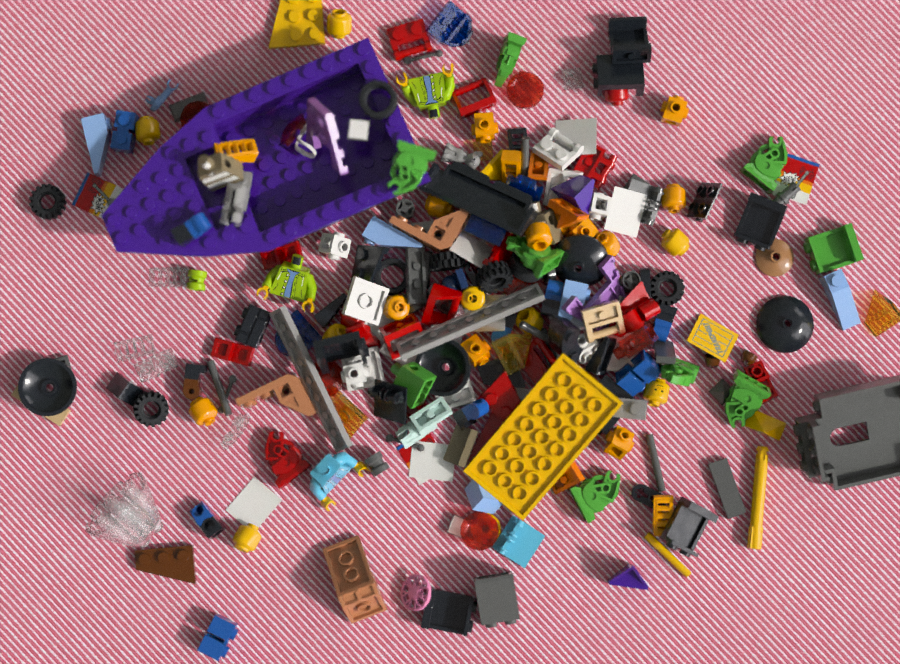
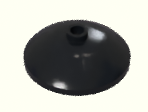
[554,234,608,287]
[756,296,814,353]
[415,340,471,396]
[18,358,77,416]

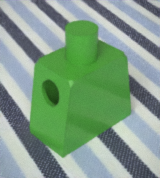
[390,362,437,409]

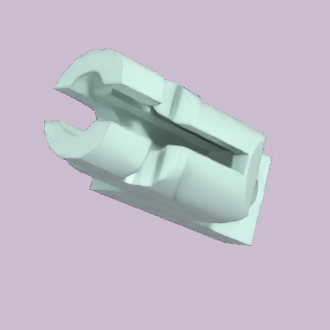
[395,396,453,449]

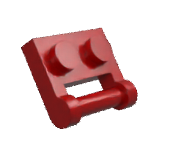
[386,18,433,62]
[514,338,557,385]

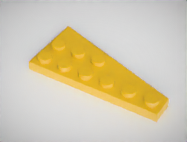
[268,0,326,49]

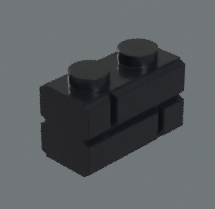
[234,304,271,349]

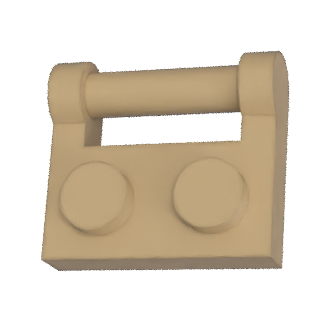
[580,299,625,343]

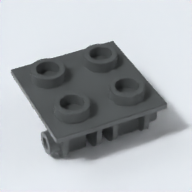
[627,178,664,227]

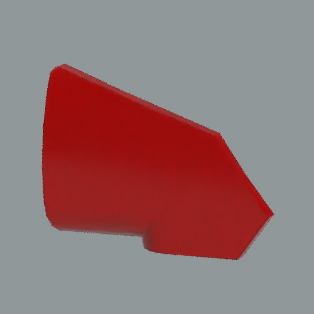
[609,281,661,338]

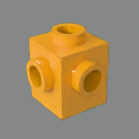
[660,95,689,127]
[471,112,498,143]
[565,218,599,237]
[460,334,491,368]
[603,425,634,460]

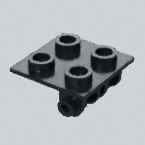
[686,182,723,223]
[368,379,407,425]

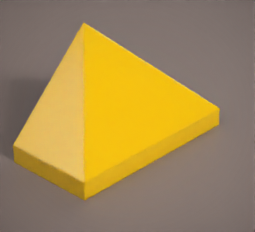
[481,149,504,181]
[745,411,787,441]

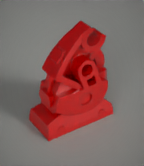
[264,431,312,489]

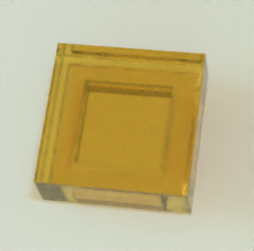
[473,141,493,162]

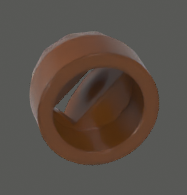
[741,349,758,365]
[705,353,720,368]

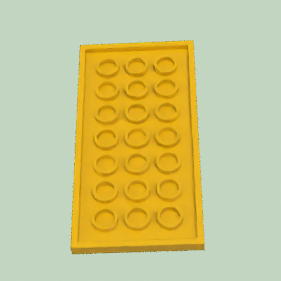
[463,353,623,520]

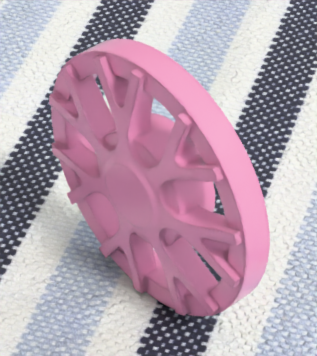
[401,574,431,611]

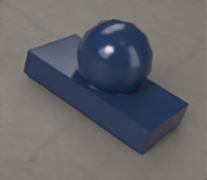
[441,269,469,292]

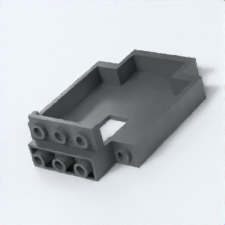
[793,375,900,491]

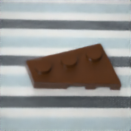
[134,545,197,584]

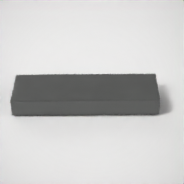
[405,247,427,306]
[708,458,747,519]

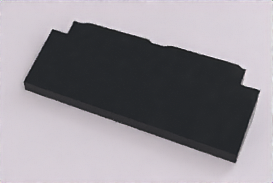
[419,162,538,237]

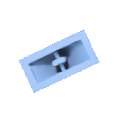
[464,479,502,514]

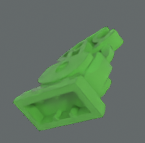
[494,32,527,88]
[740,136,788,194]
[388,140,437,196]
[505,236,565,279]
[659,358,700,386]
[724,369,771,428]
[568,470,620,523]

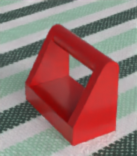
[452,77,497,119]
[421,283,463,325]
[379,313,423,360]

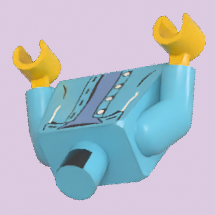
[309,452,369,511]

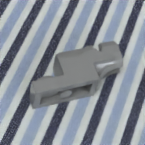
[220,171,253,227]

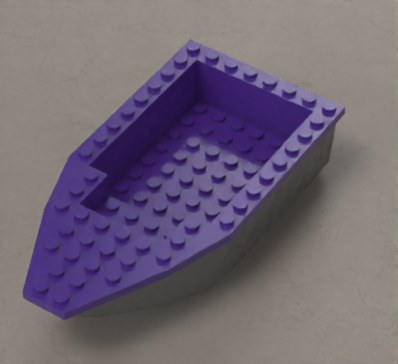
[101,38,431,257]

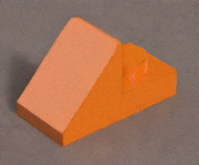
[528,150,549,182]
[547,198,590,229]
[551,462,585,495]

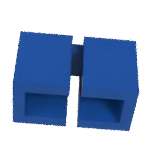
[110,110,140,154]
[615,350,661,397]
[197,613,239,661]

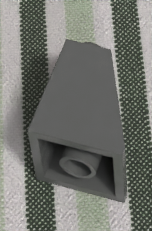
[474,571,520,628]

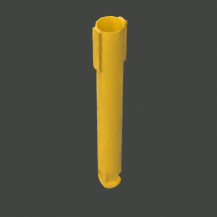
[747,446,769,549]

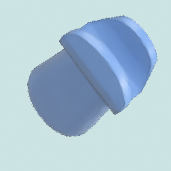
[145,78,179,111]

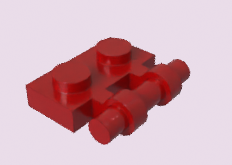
[573,145,618,191]

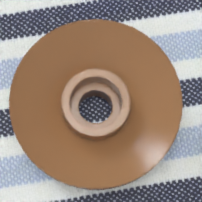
[755,239,794,277]

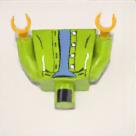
[396,63,455,119]
[256,254,317,313]

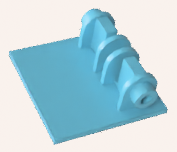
[492,515,545,568]

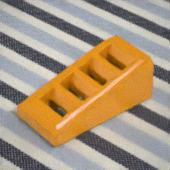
[213,139,258,163]
[501,150,521,188]
[652,495,673,536]

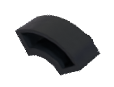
[548,315,583,363]

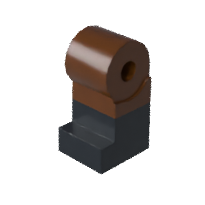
[183,364,208,400]

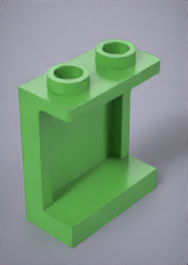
[803,223,864,275]

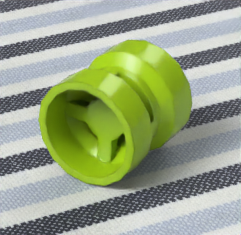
[186,270,207,291]

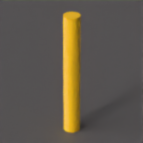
[644,532,691,578]

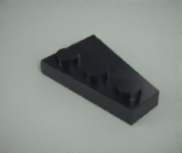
[349,245,390,288]

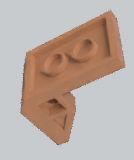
[389,210,469,253]
[235,374,317,417]
[323,535,387,624]

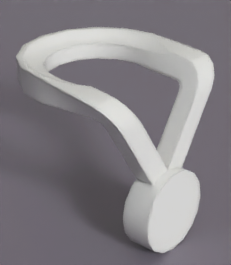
[295,123,317,158]

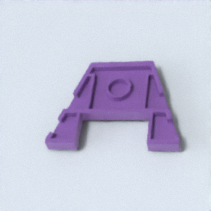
[306,97,348,175]
[561,254,626,331]

